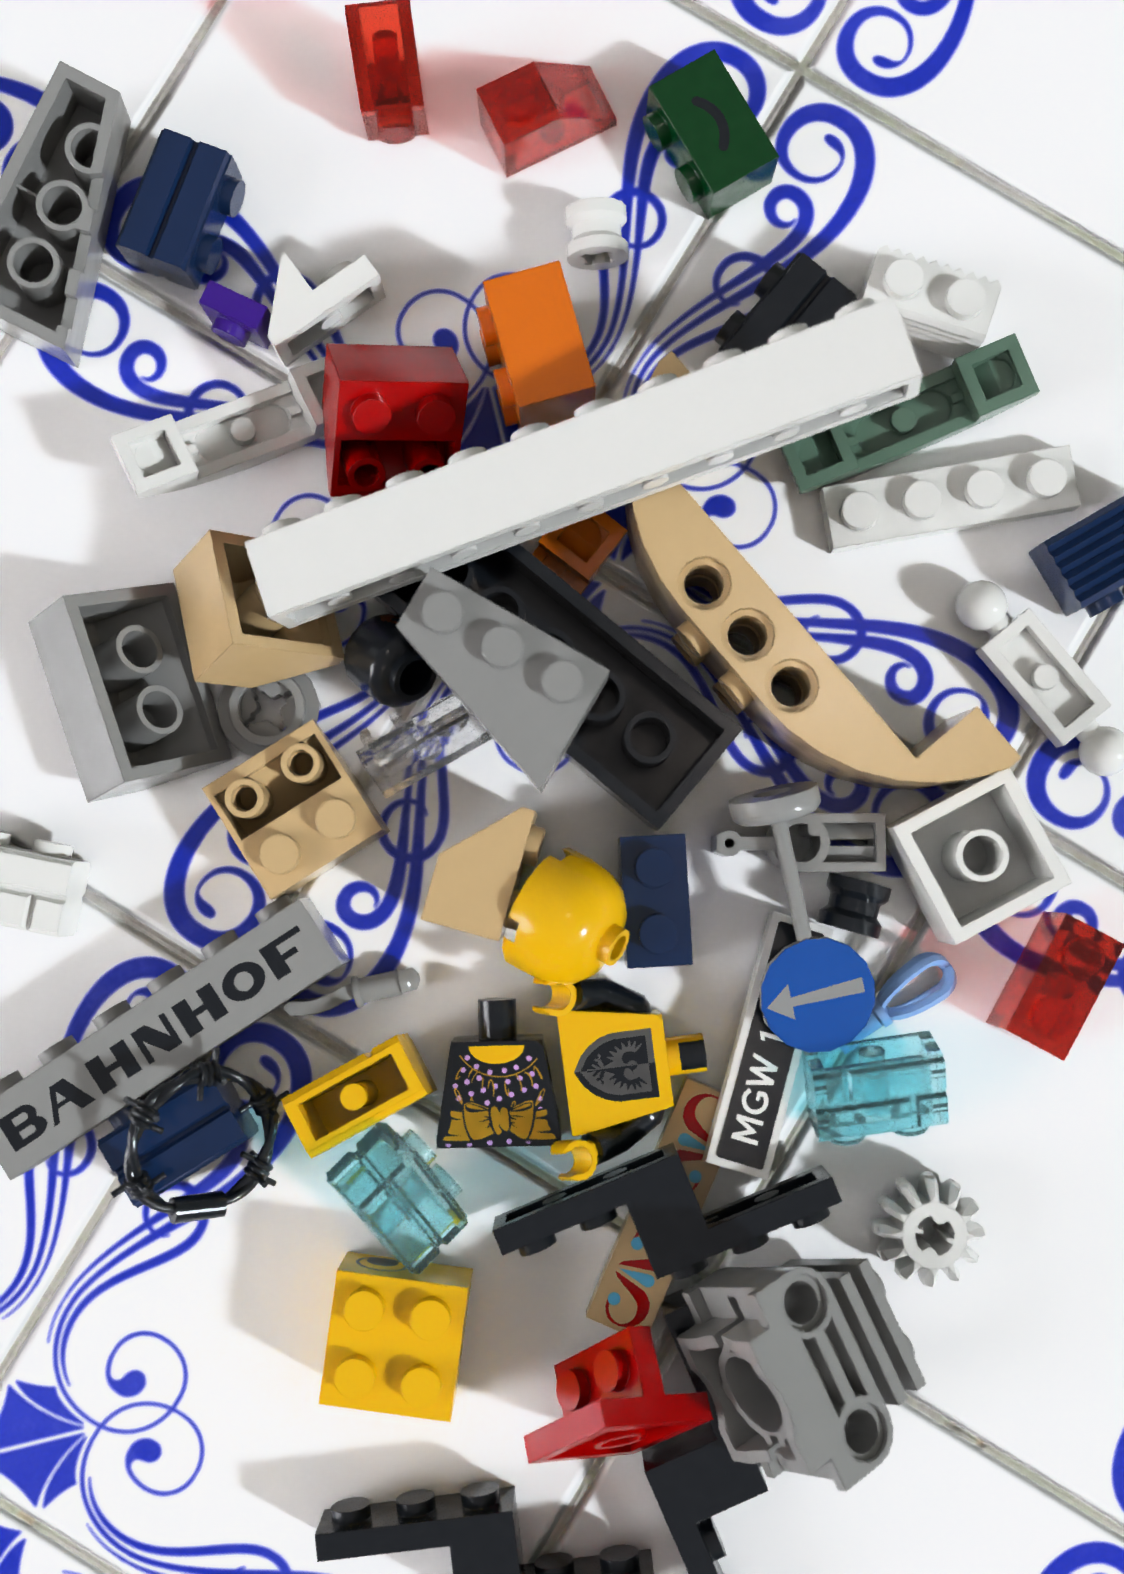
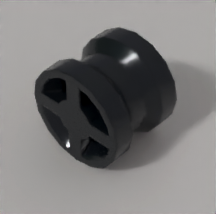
[816,872,892,939]

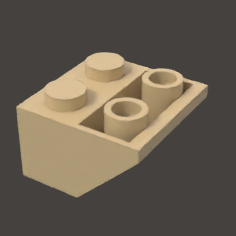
[202,719,390,899]
[420,807,546,941]

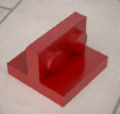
[523,1326,713,1464]

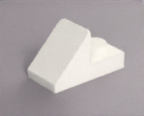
[267,252,386,367]

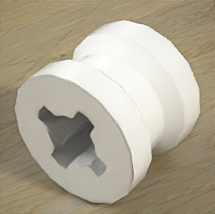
[565,197,629,270]

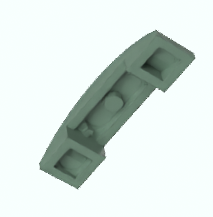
[780,333,1040,494]

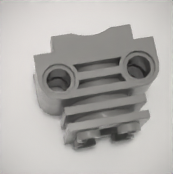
[676,1258,927,1492]

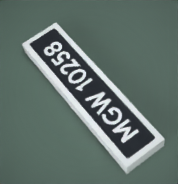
[702,911,834,1180]

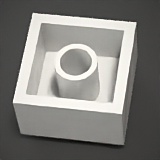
[886,768,1073,945]

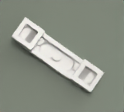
[110,357,325,498]

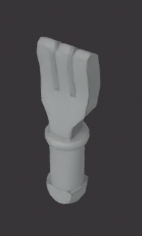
[284,967,420,1016]

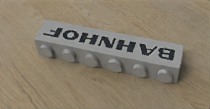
[0,894,350,1181]

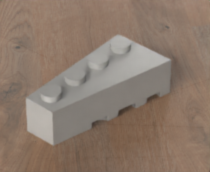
[0,61,131,369]

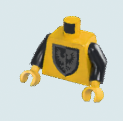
[532,977,707,1181]

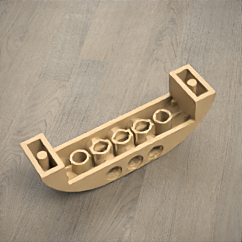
[625,351,1022,790]

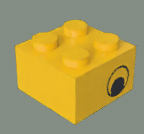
[318,1252,473,1422]

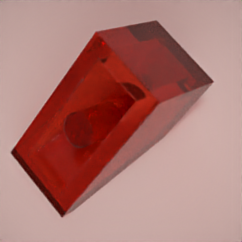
[344,0,429,144]
[476,61,617,178]

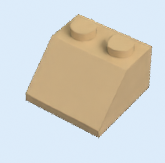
[173,529,344,688]

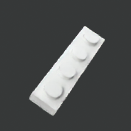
[819,444,1081,554]

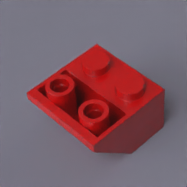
[322,343,469,497]

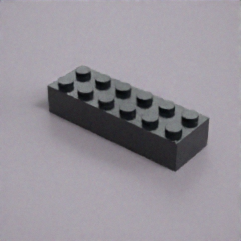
[374,544,743,832]

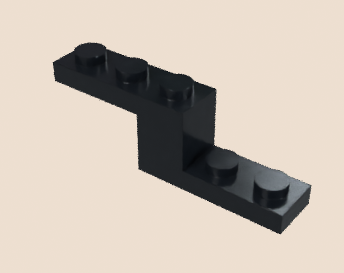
[492,1142,842,1280]
[642,1289,769,1574]
[314,1481,654,1574]

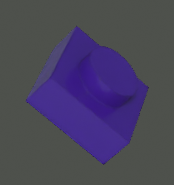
[199,280,271,350]

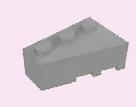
[396,567,610,794]

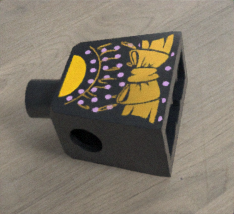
[436,998,562,1149]

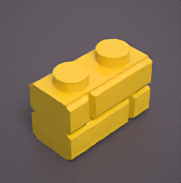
[281,1033,438,1159]

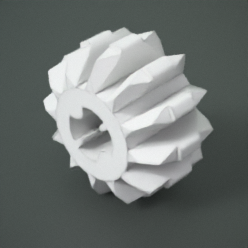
[871,1171,986,1288]

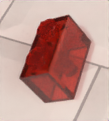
[985,911,1124,1061]

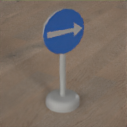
[728,781,875,1053]

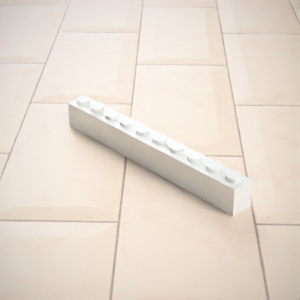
[244,296,923,629]

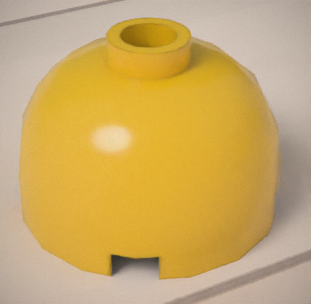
[502,847,629,985]

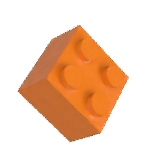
[475,260,596,429]

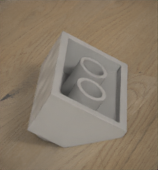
[28,582,233,803]

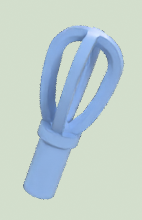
[841,952,957,1052]

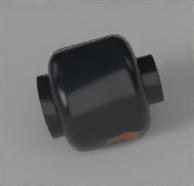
[344,614,437,708]

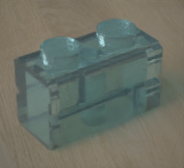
[802,1030,949,1146]
[326,1122,468,1274]

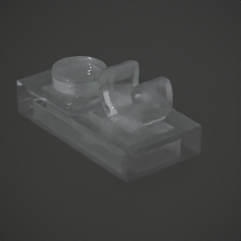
[356,694,493,799]

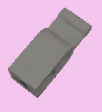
[711,813,886,872]

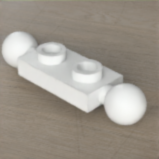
[956,580,1124,776]

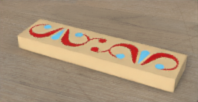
[586,1076,721,1331]

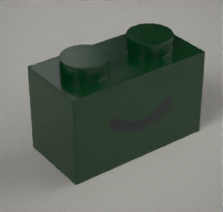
[643,49,779,219]

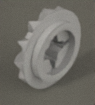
[218,674,321,757]

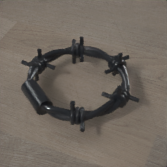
[111,1047,290,1224]

